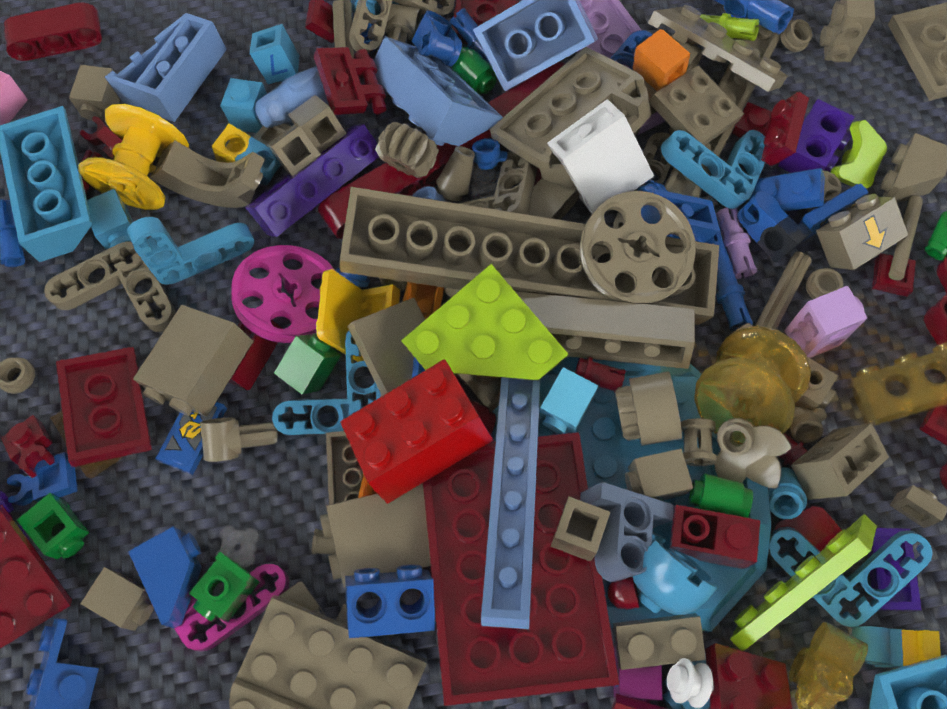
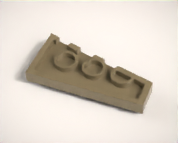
[648,5,788,92]

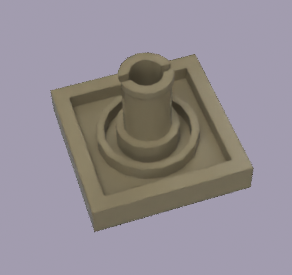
[649,65,744,145]

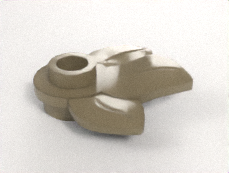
[714,418,791,489]

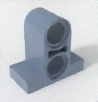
[580,482,674,582]

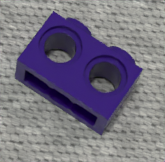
[778,99,855,173]

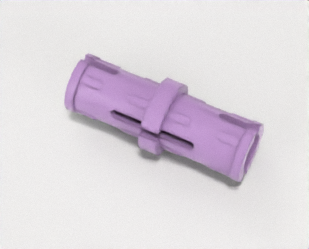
[716,208,757,279]

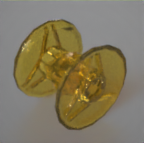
[694,326,811,444]

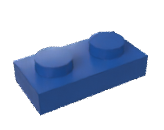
[750,168,825,212]

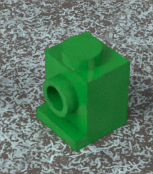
[17,493,90,560]
[189,552,260,622]

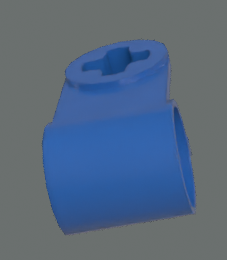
[412,10,462,67]

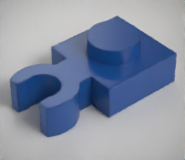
[7,452,77,506]

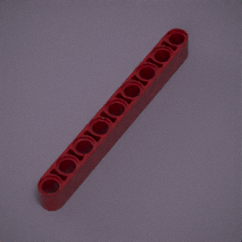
[318,61,565,240]

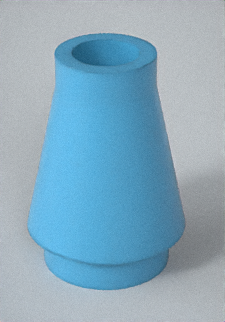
[768,467,807,519]

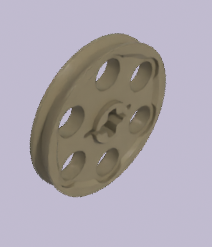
[580,191,696,305]

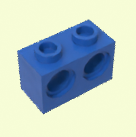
[345,564,435,638]

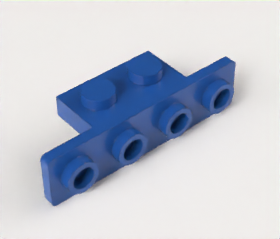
[26,618,99,709]

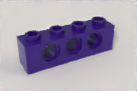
[245,124,379,237]

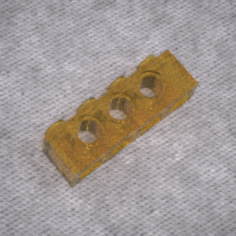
[850,342,947,426]

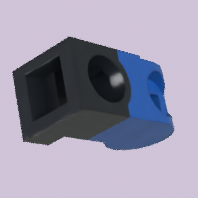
[737,191,812,263]

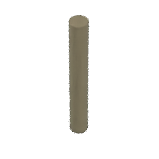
[889,196,923,280]

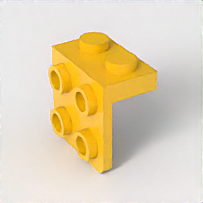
[316,269,400,362]

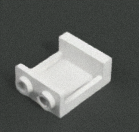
[547,99,654,214]

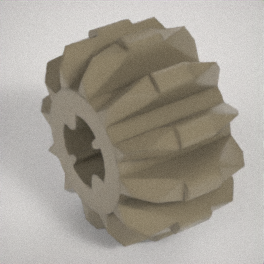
[375,122,439,178]

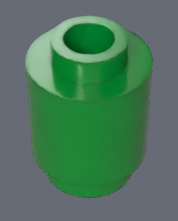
[451,47,497,95]
[688,473,753,518]

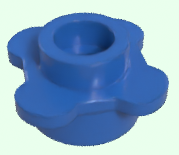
[472,139,508,170]

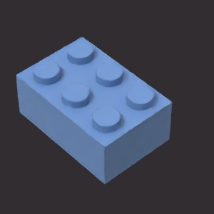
[473,0,598,91]

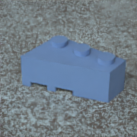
[105,13,227,122]

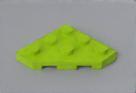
[401,264,569,381]

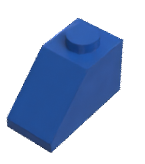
[128,526,202,628]

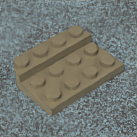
[489,47,651,188]
[229,595,427,709]

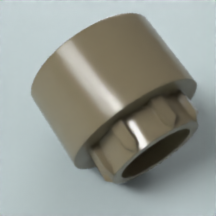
[615,371,682,446]

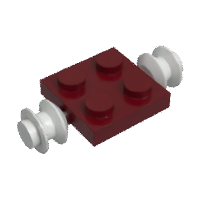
[667,643,826,709]

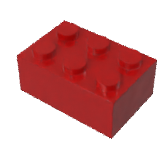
[340,359,494,504]

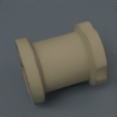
[680,418,717,466]

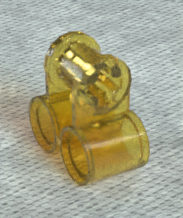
[789,621,868,709]

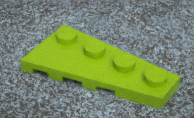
[730,514,877,651]

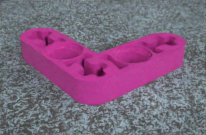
[174,564,289,651]

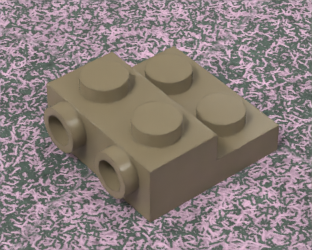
[820,0,875,62]

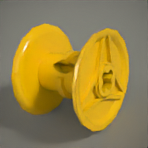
[78,104,189,210]

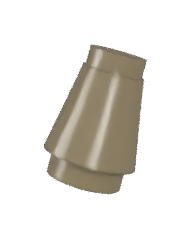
[436,146,475,201]

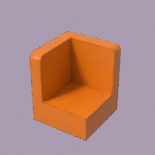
[633,29,691,92]

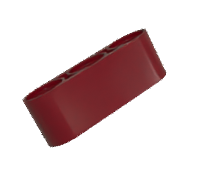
[4,2,102,61]

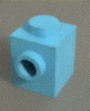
[539,367,598,434]

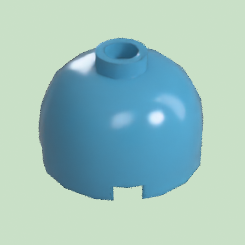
[633,532,719,615]

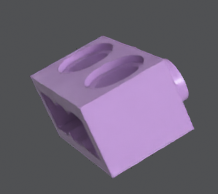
[784,286,867,358]

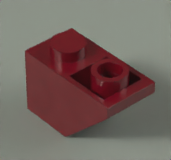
[670,505,760,569]

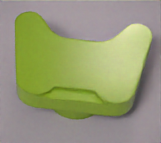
[830,120,887,188]

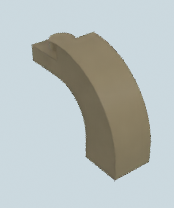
[150,140,265,208]

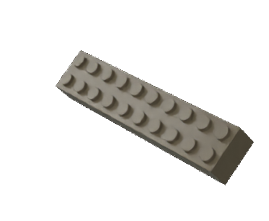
[340,187,719,325]

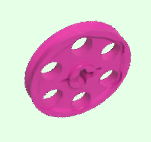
[231,245,335,343]

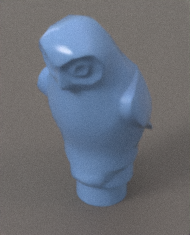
[255,67,362,128]

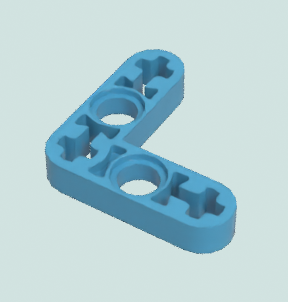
[661,130,765,209]
[127,217,255,285]
[272,330,381,435]
[769,527,933,627]

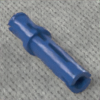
[706,231,753,332]

